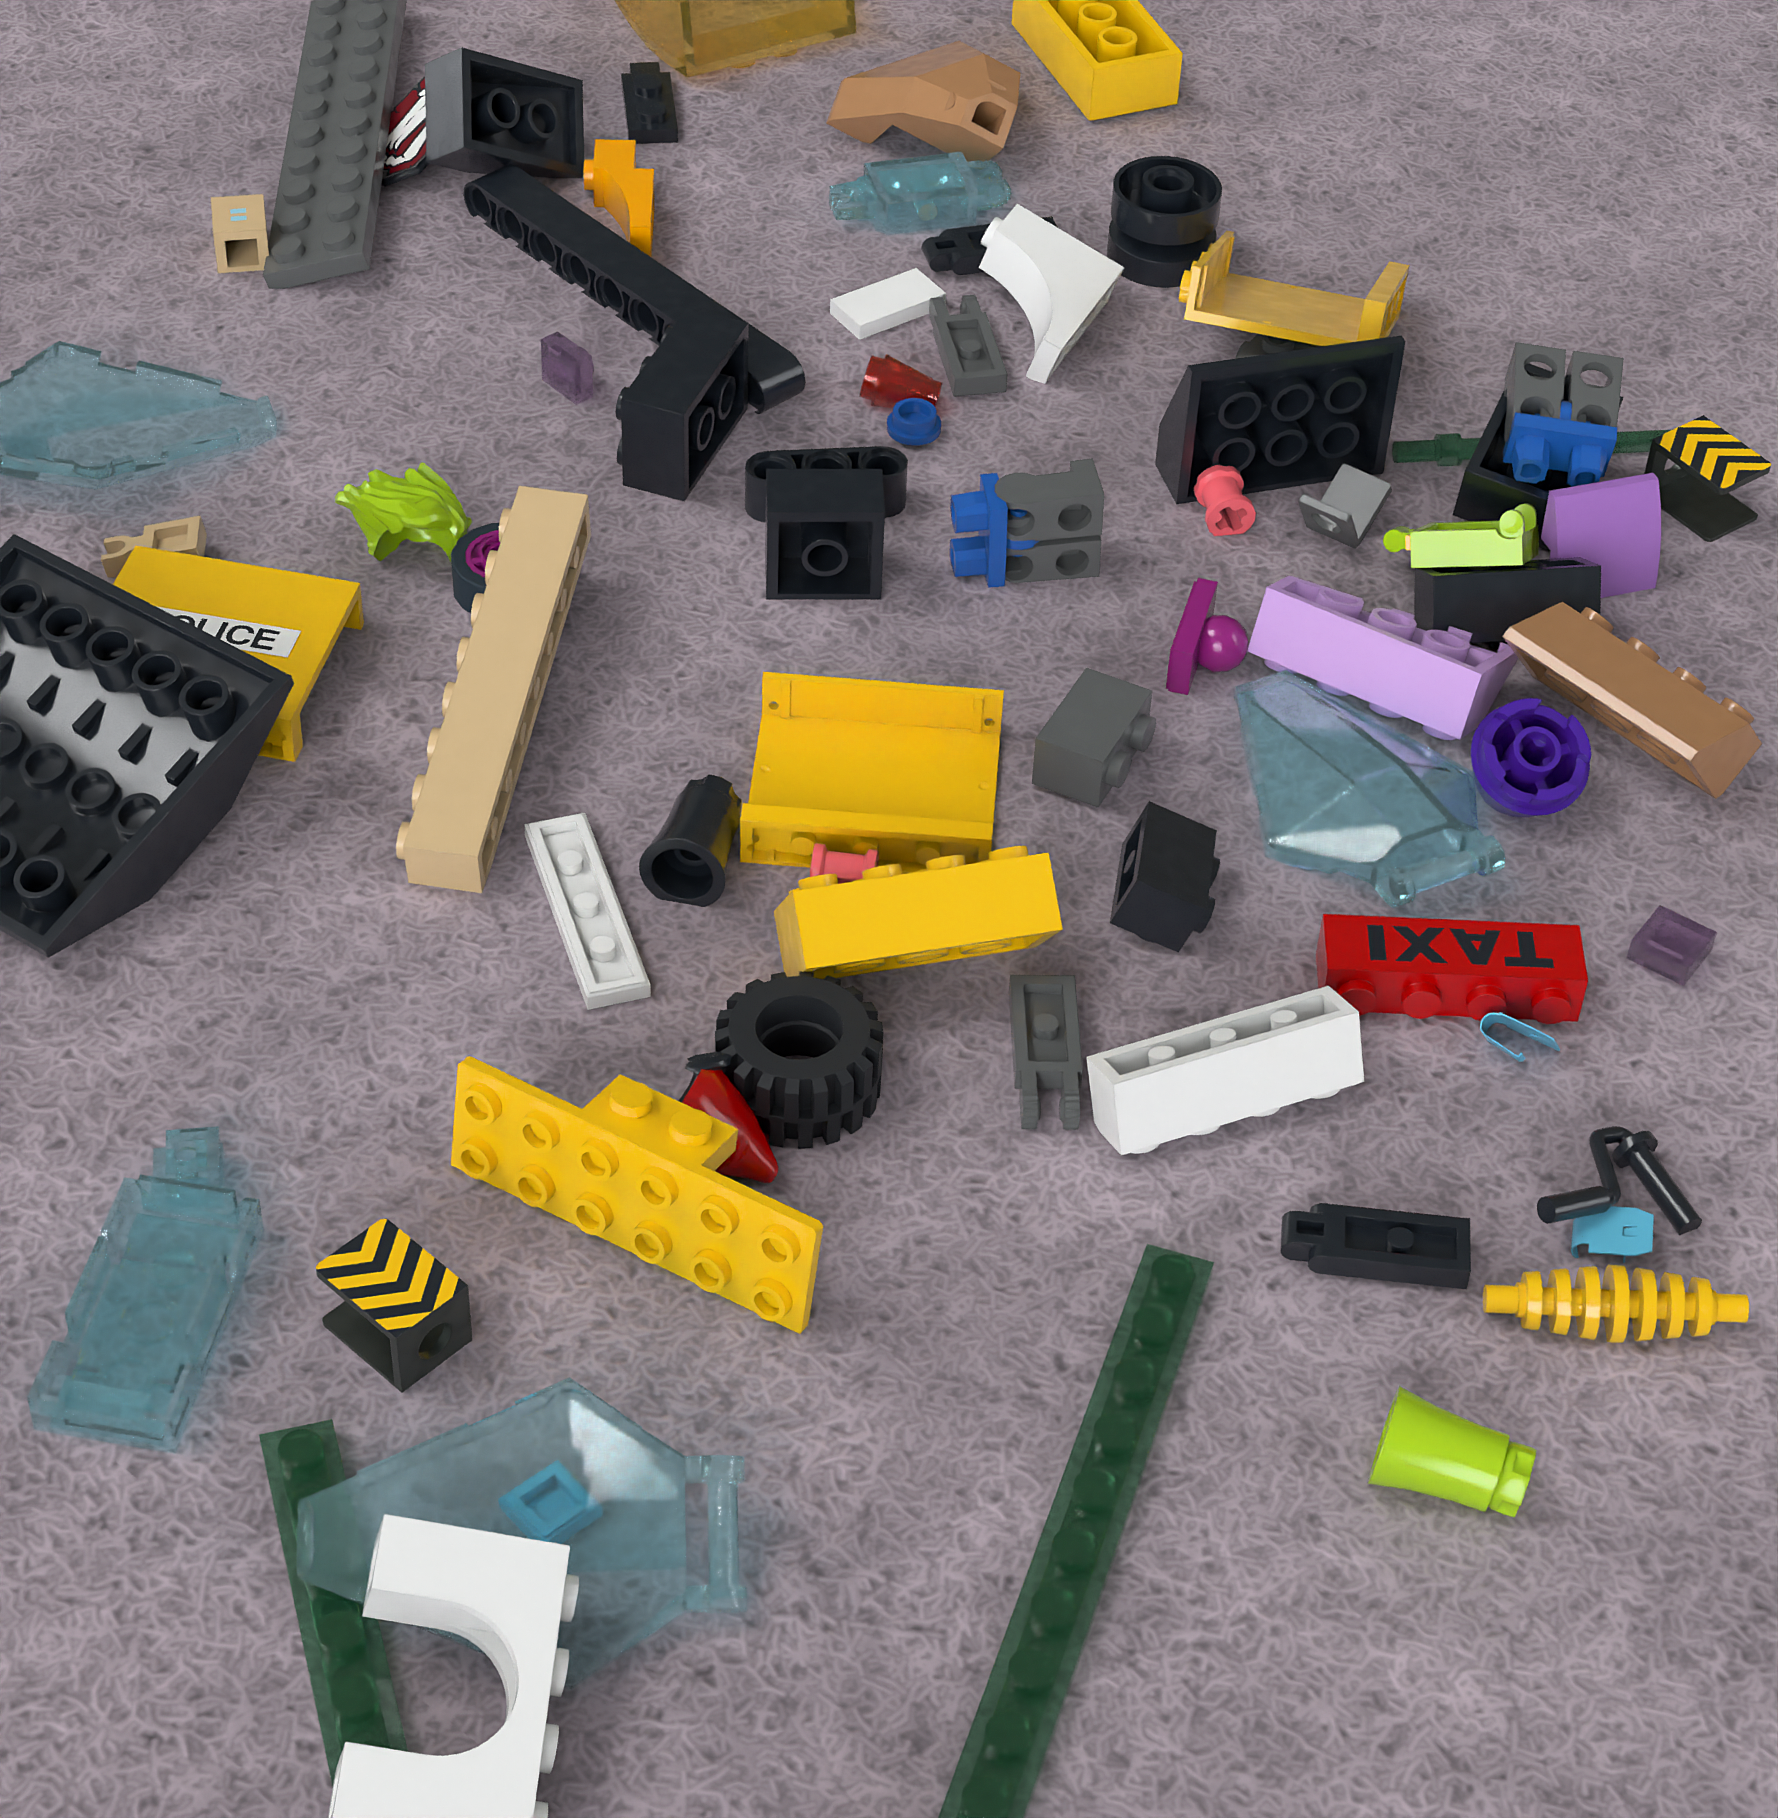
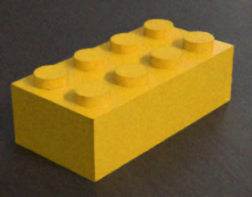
[1011,0,1183,121]
[774,846,1063,979]

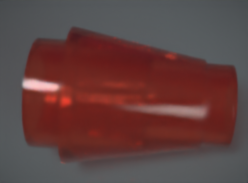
[859,354,943,408]

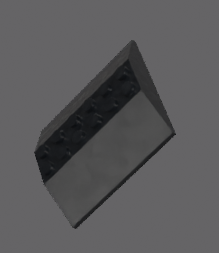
[0,534,294,958]

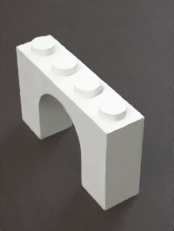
[328,1514,579,1818]

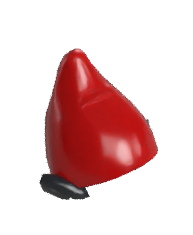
[679,1051,779,1184]

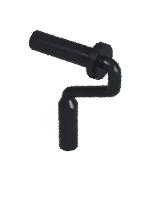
[1537,1126,1702,1235]

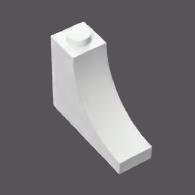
[979,204,1124,384]

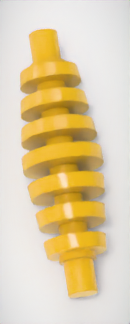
[1483,1265,1749,1343]

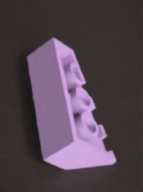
[1248,575,1518,740]

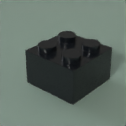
[765,469,885,600]

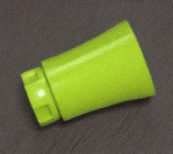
[1368,1386,1537,1517]

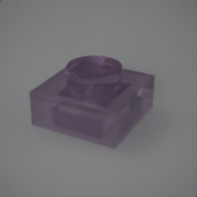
[541,331,594,405]
[1627,905,1717,986]

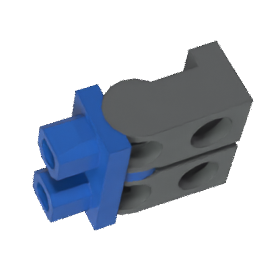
[1503,342,1624,487]
[949,458,1104,588]

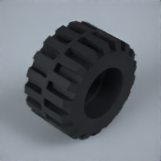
[715,971,884,1149]

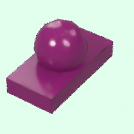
[1166,578,1249,695]

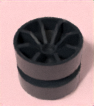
[1107,156,1222,288]

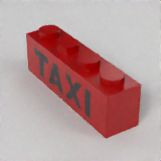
[1316,914,1588,1024]

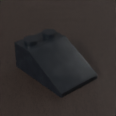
[425,47,584,179]

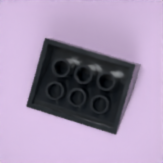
[1155,335,1406,504]

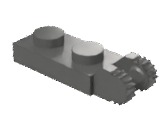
[929,295,1008,397]
[1009,975,1083,1130]

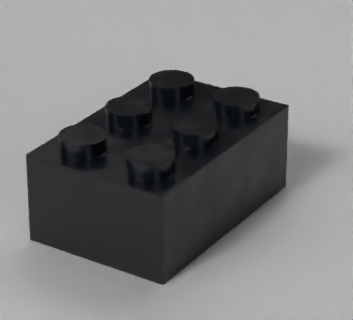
[615,307,749,502]
[1452,363,1624,551]

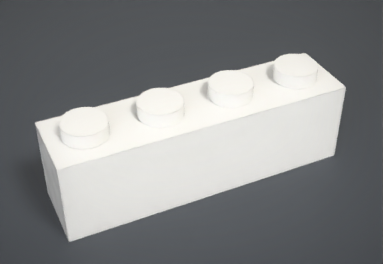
[1087,986,1364,1155]

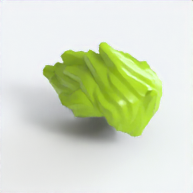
[335,462,472,562]

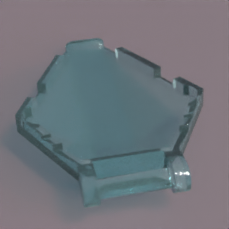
[0,341,277,490]
[1234,670,1505,908]
[297,1377,748,1690]

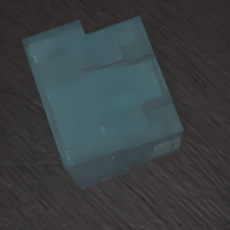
[152,1126,225,1210]

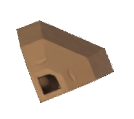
[826,41,1020,168]

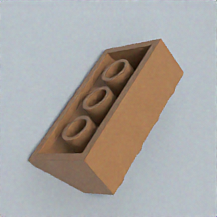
[1502,602,1762,799]

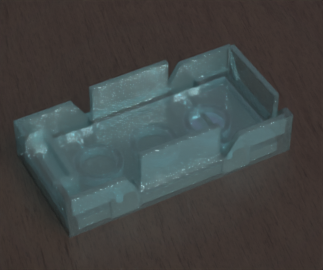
[27,1174,264,1454]

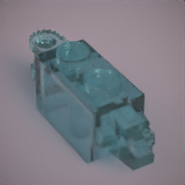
[829,152,1012,235]

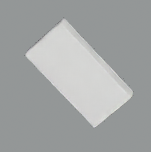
[830,268,946,340]

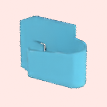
[1480,1012,1560,1062]
[1571,1206,1654,1263]

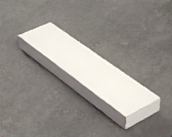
[524,813,651,1010]

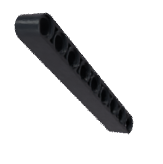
[463,164,806,414]

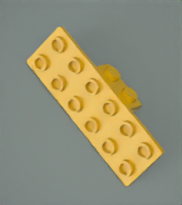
[451,1056,823,1334]

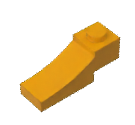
[584,139,655,258]

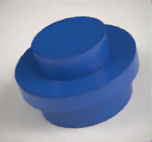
[887,398,941,446]

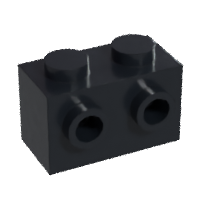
[1110,801,1220,953]

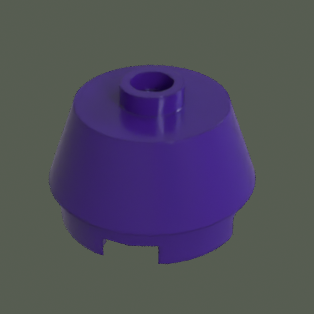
[1471,698,1591,817]

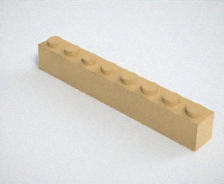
[396,486,591,893]

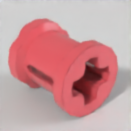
[1193,465,1256,536]
[810,843,879,884]

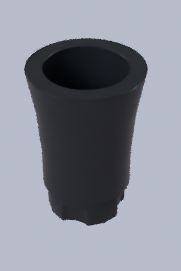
[639,774,742,907]

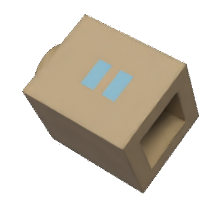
[211,194,269,273]

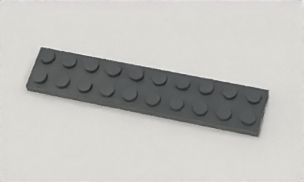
[263,0,407,289]

